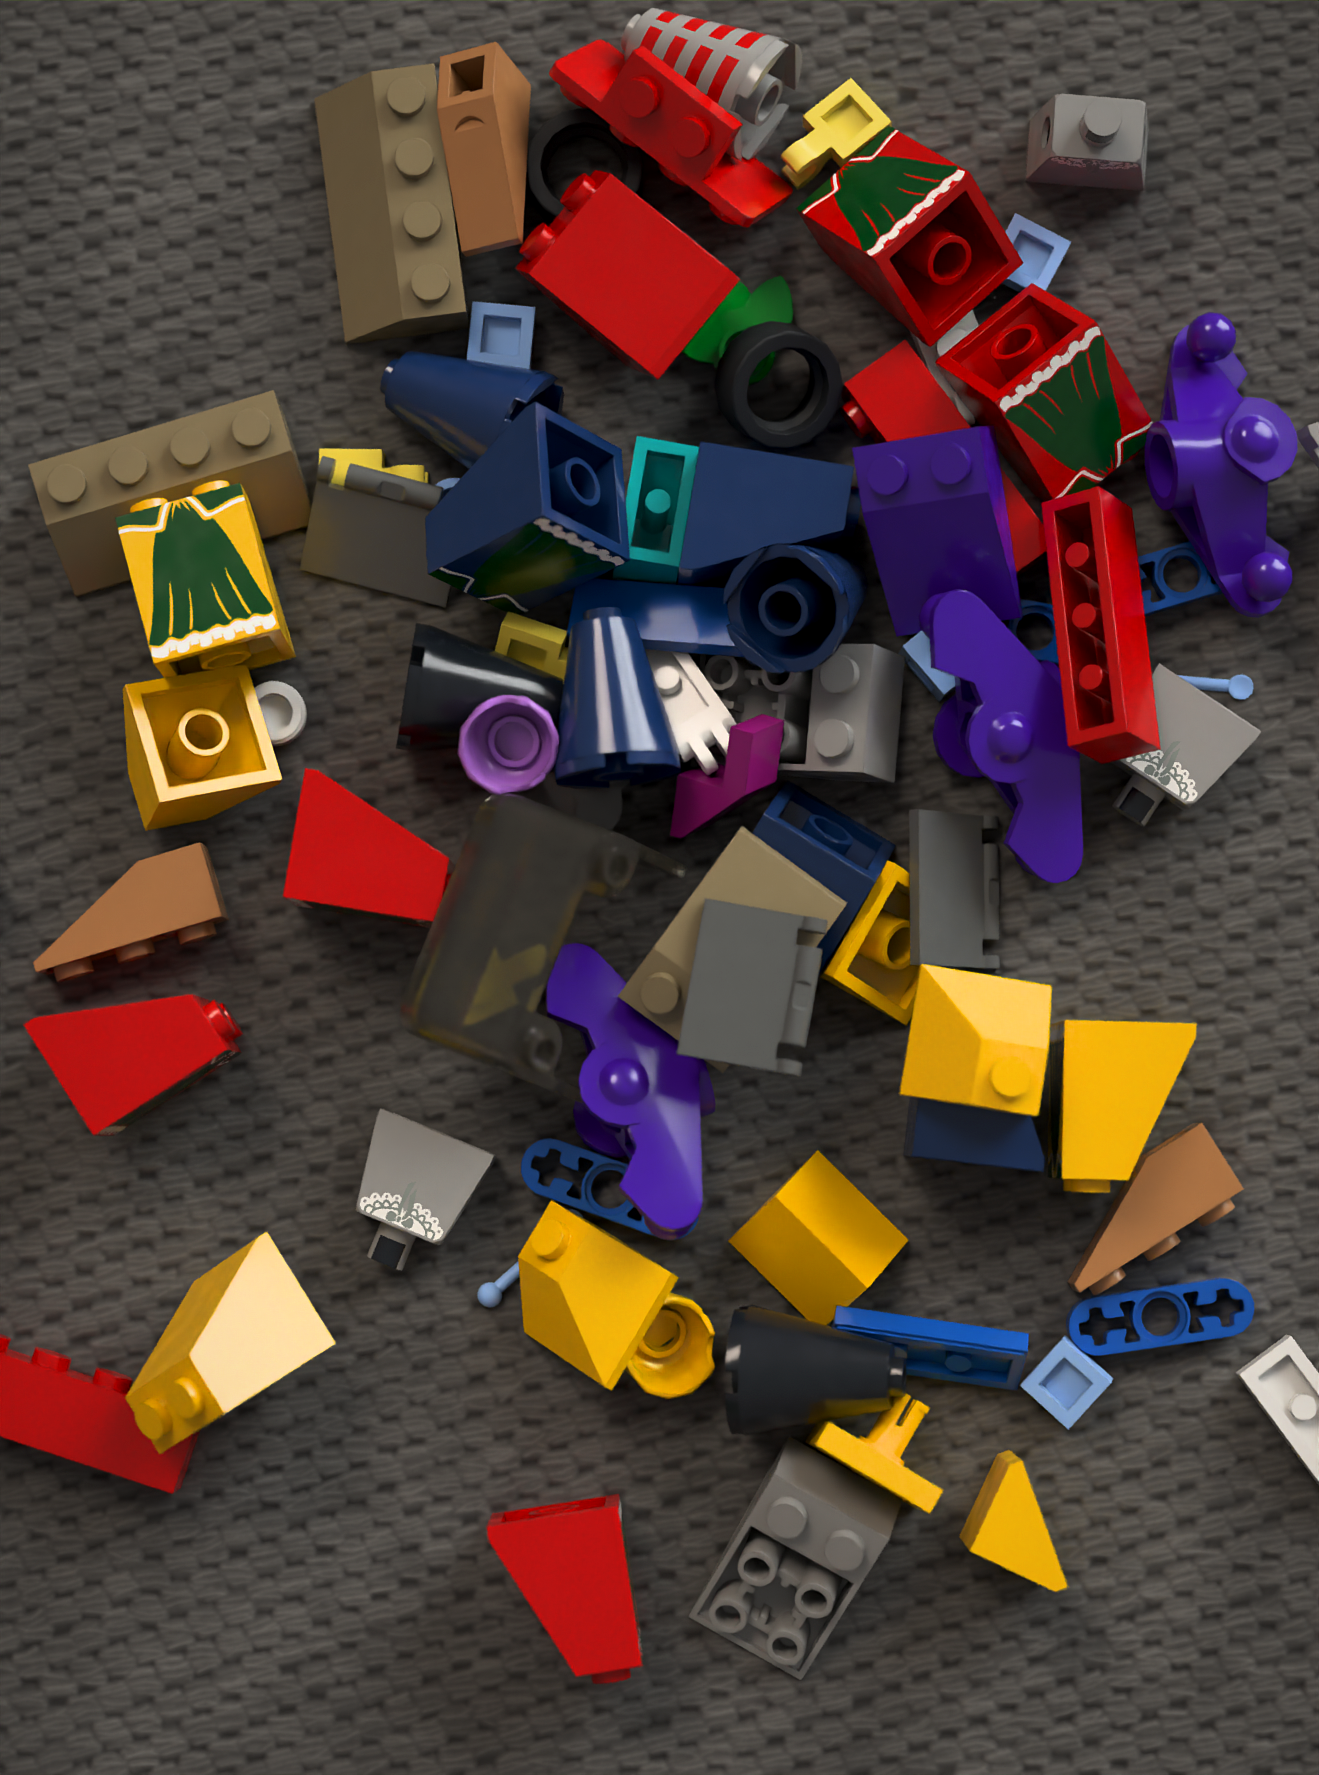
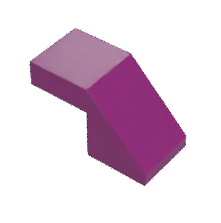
[670,714,785,839]

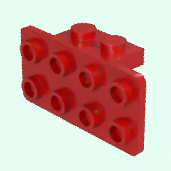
[549,40,793,228]

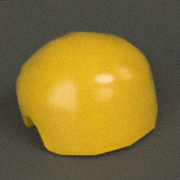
[625,1293,715,1400]

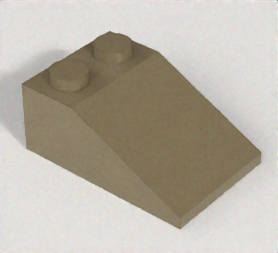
[618,826,847,1073]

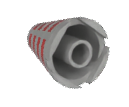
[621,8,802,161]

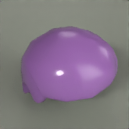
[458,695,559,796]

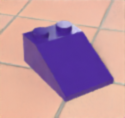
[852,426,1023,637]

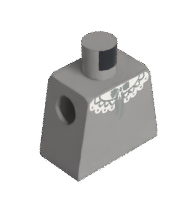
[1025,94,1148,191]
[1111,663,1261,827]
[356,1108,497,1271]

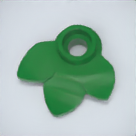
[681,276,793,386]

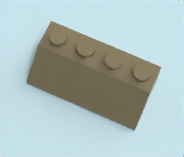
[314,63,470,344]
[28,390,312,597]

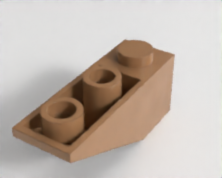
[437,42,531,257]
[33,842,229,982]
[1068,1123,1244,1295]

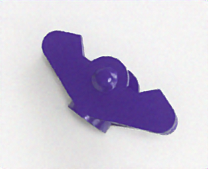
[1145,312,1298,618]
[918,590,1083,883]
[546,943,715,1240]

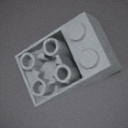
[691,644,905,783]
[689,1436,902,1680]

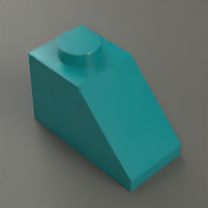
[612,436,699,585]

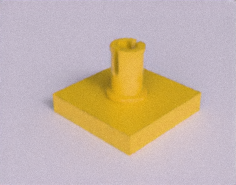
[805,1393,943,1513]

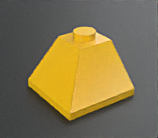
[123,664,282,831]
[899,964,1052,1116]
[518,1200,679,1391]

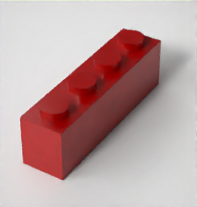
[840,339,1047,577]
[1041,486,1161,764]
[0,1334,201,1494]

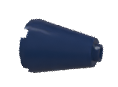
[380,351,564,469]
[723,543,868,673]
[553,607,682,789]

